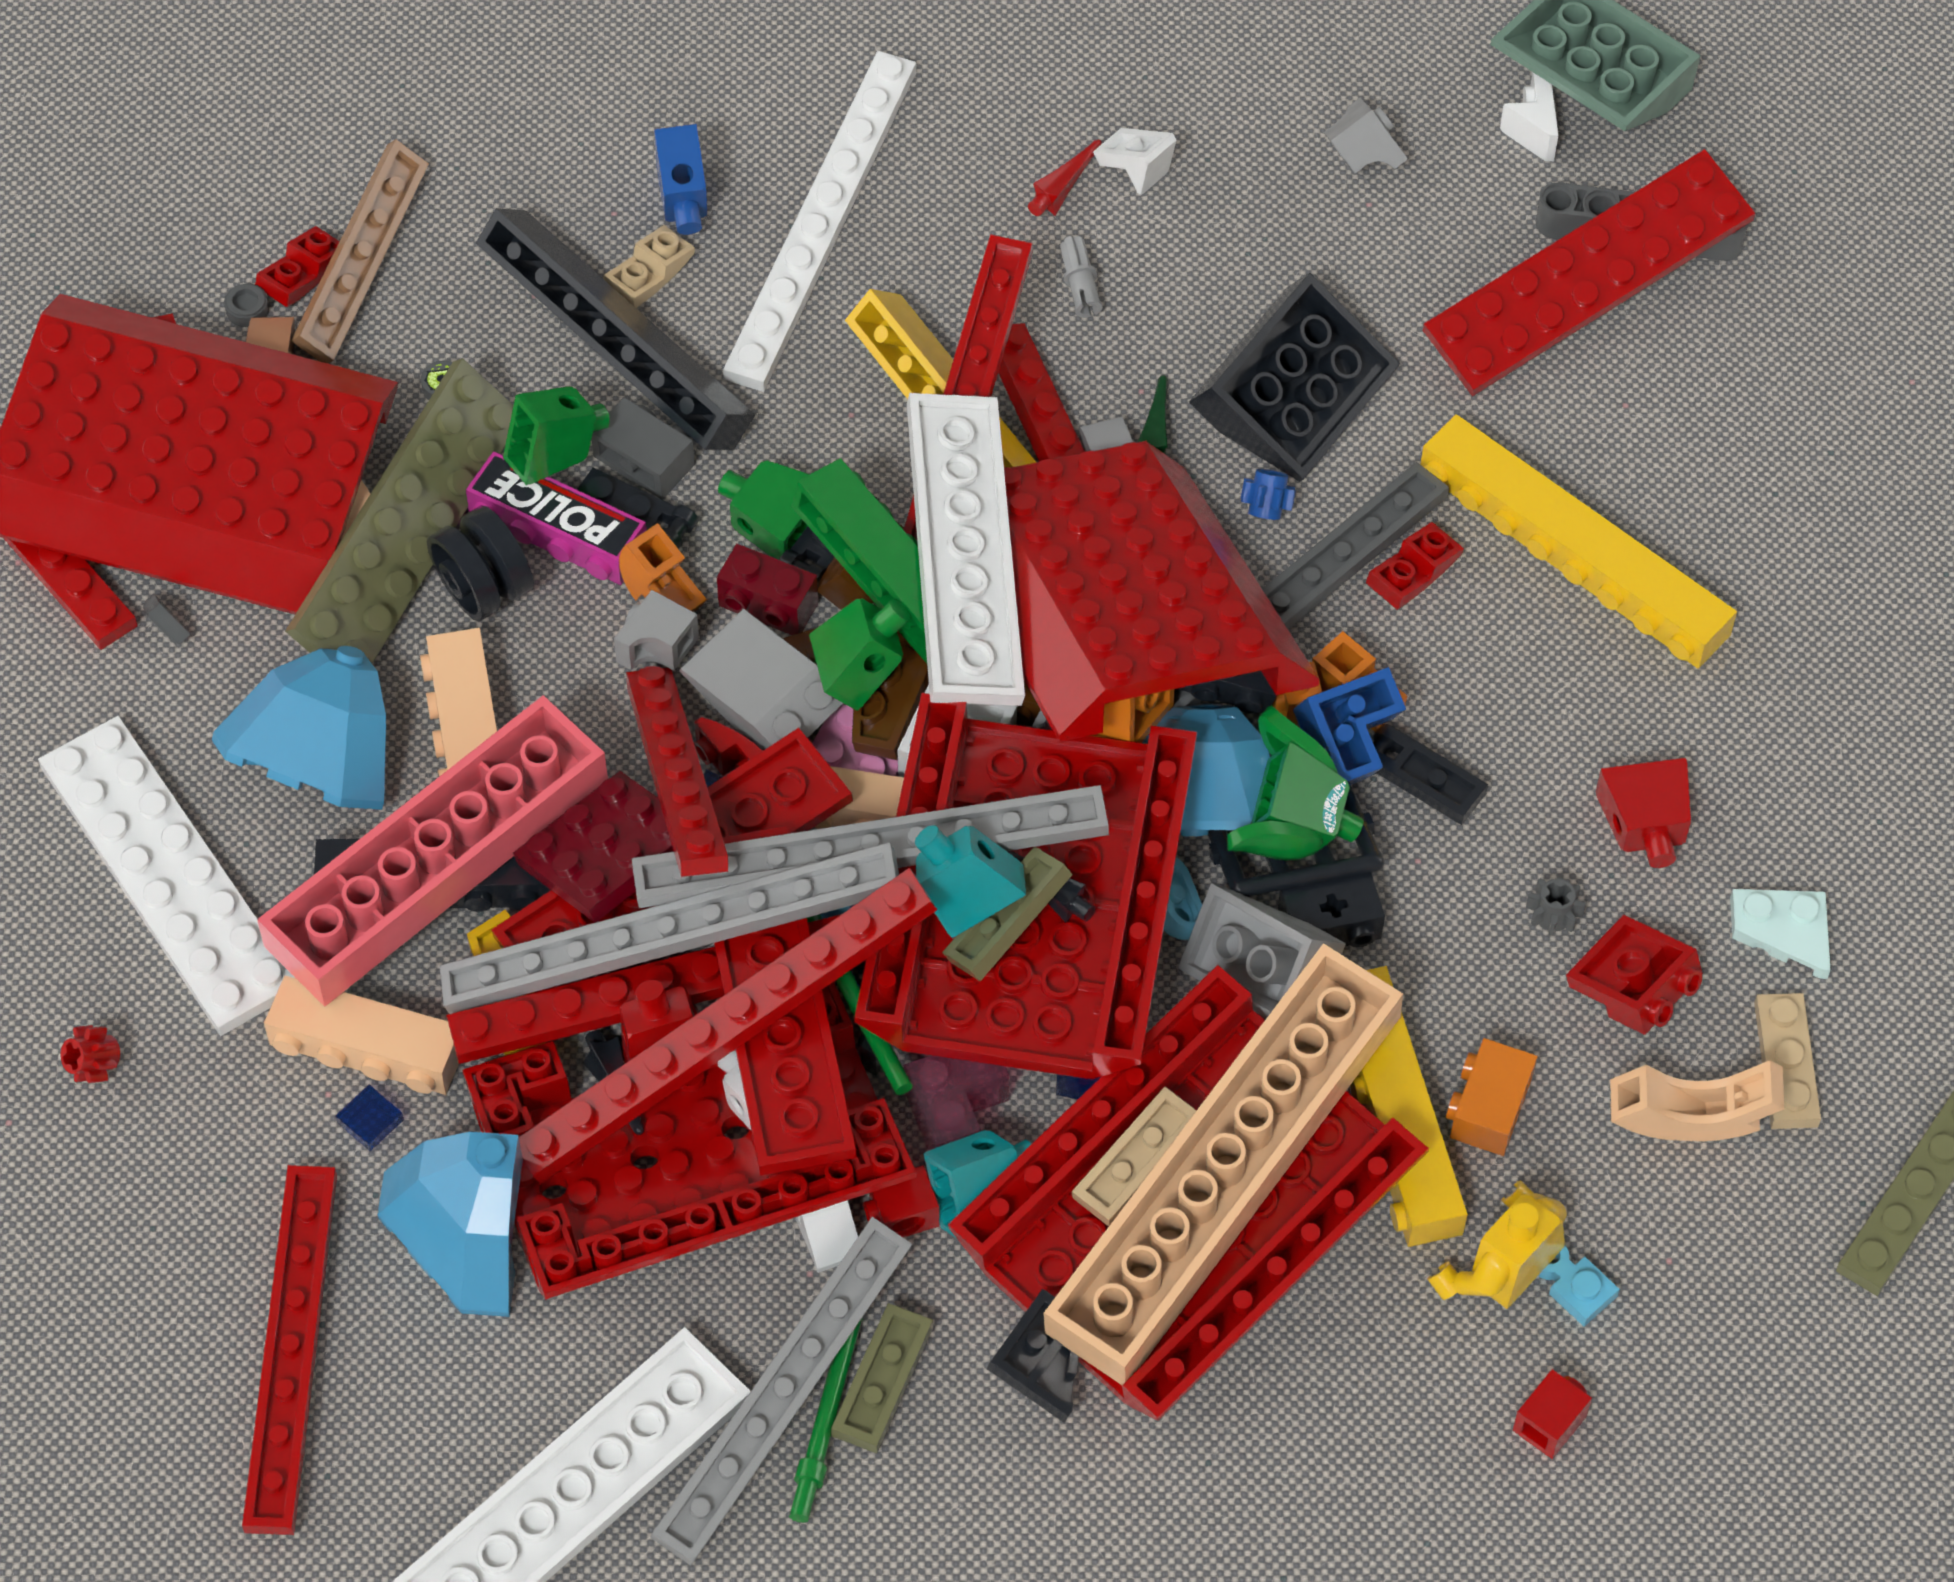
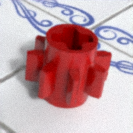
[60,1025,120,1084]

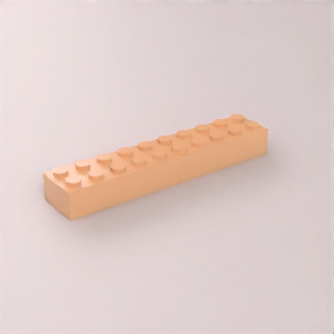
[1044,943,1403,1385]

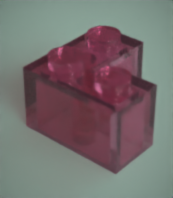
[903,1055,1009,1151]

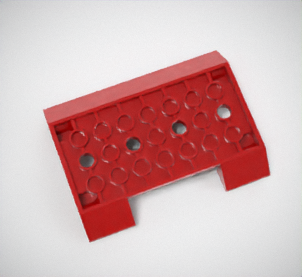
[462,982,917,1300]

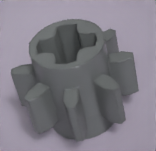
[1526,875,1586,936]

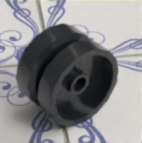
[426,505,534,622]

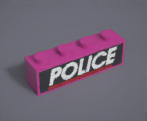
[466,451,647,585]

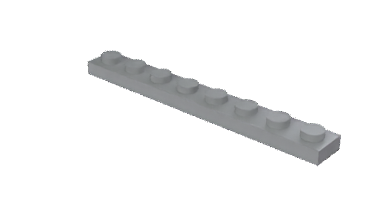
[650,1217,912,1566]

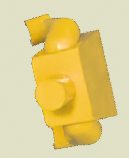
[1427,1180,1567,1309]

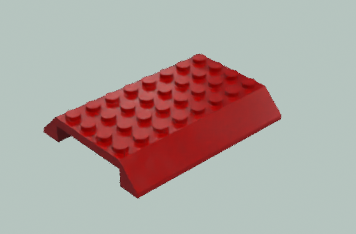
[0,294,398,615]
[1004,441,1320,742]
[854,693,1197,1079]
[948,965,1429,1421]

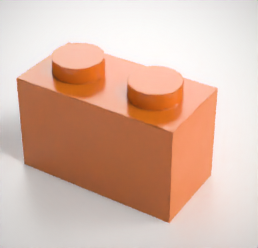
[1446,1038,1538,1156]

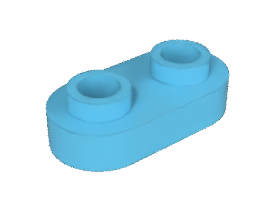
[1164,857,1202,940]

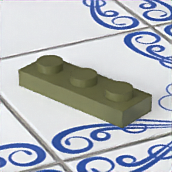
[942,847,1073,981]
[831,1303,933,1454]

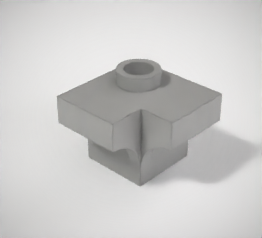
[1323,98,1408,173]
[614,590,699,670]

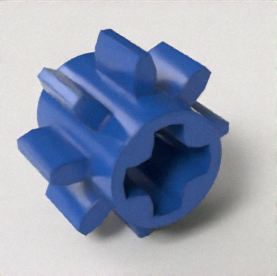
[1241,469,1296,520]

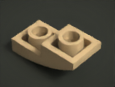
[603,225,695,308]

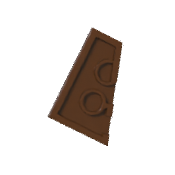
[852,632,929,760]

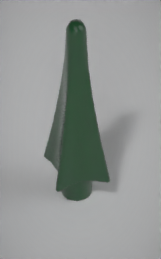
[1137,375,1168,454]

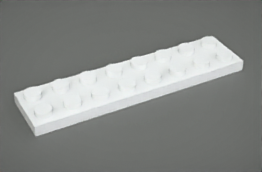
[907,393,1025,706]
[38,716,295,1036]
[392,1327,751,1582]

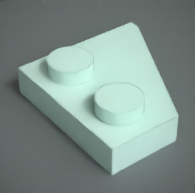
[1730,889,1830,979]

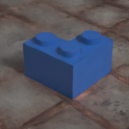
[1293,667,1406,785]

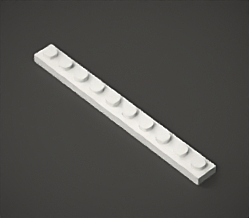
[723,51,916,392]

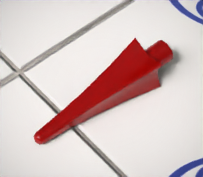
[1028,139,1102,216]

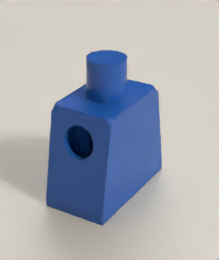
[654,124,707,235]

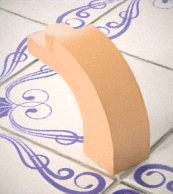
[1610,1060,1784,1142]

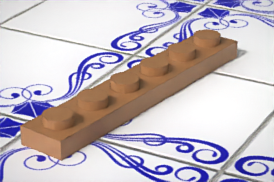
[291,139,429,364]

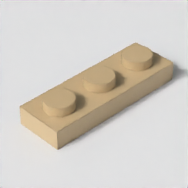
[1754,993,1821,1129]
[1072,1087,1196,1226]

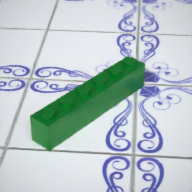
[792,458,927,664]

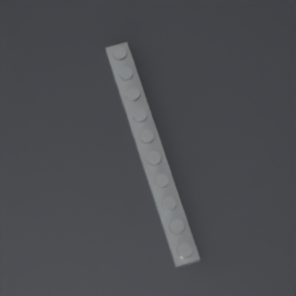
[632,785,1109,908]
[440,842,899,1014]

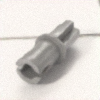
[1060,235,1103,318]

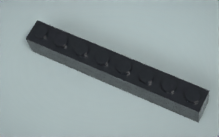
[476,208,755,450]

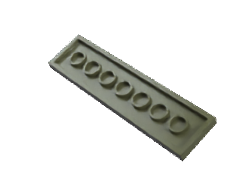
[285,358,513,663]

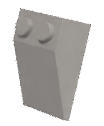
[679,609,843,750]
[1178,883,1346,1019]

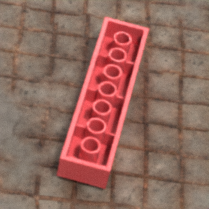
[257,695,608,1007]

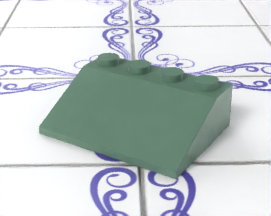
[1490,0,1701,132]

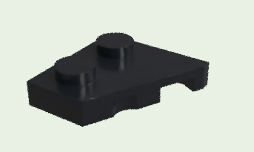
[986,1289,1079,1423]

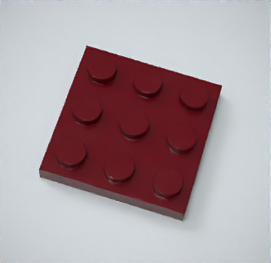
[513,771,674,923]

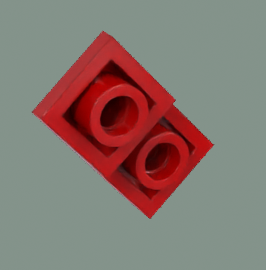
[255,226,340,307]
[1365,522,1464,610]
[694,717,763,776]

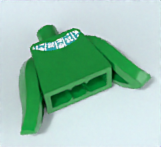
[1227,706,1364,860]

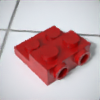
[1566,915,1703,1035]

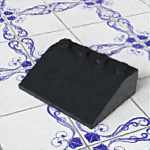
[1189,272,1401,482]

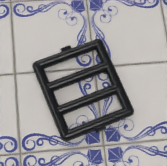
[1208,785,1384,897]

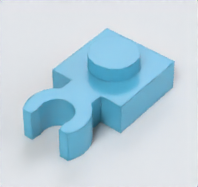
[1538,1246,1620,1327]

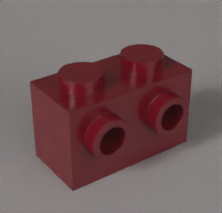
[716,543,818,635]

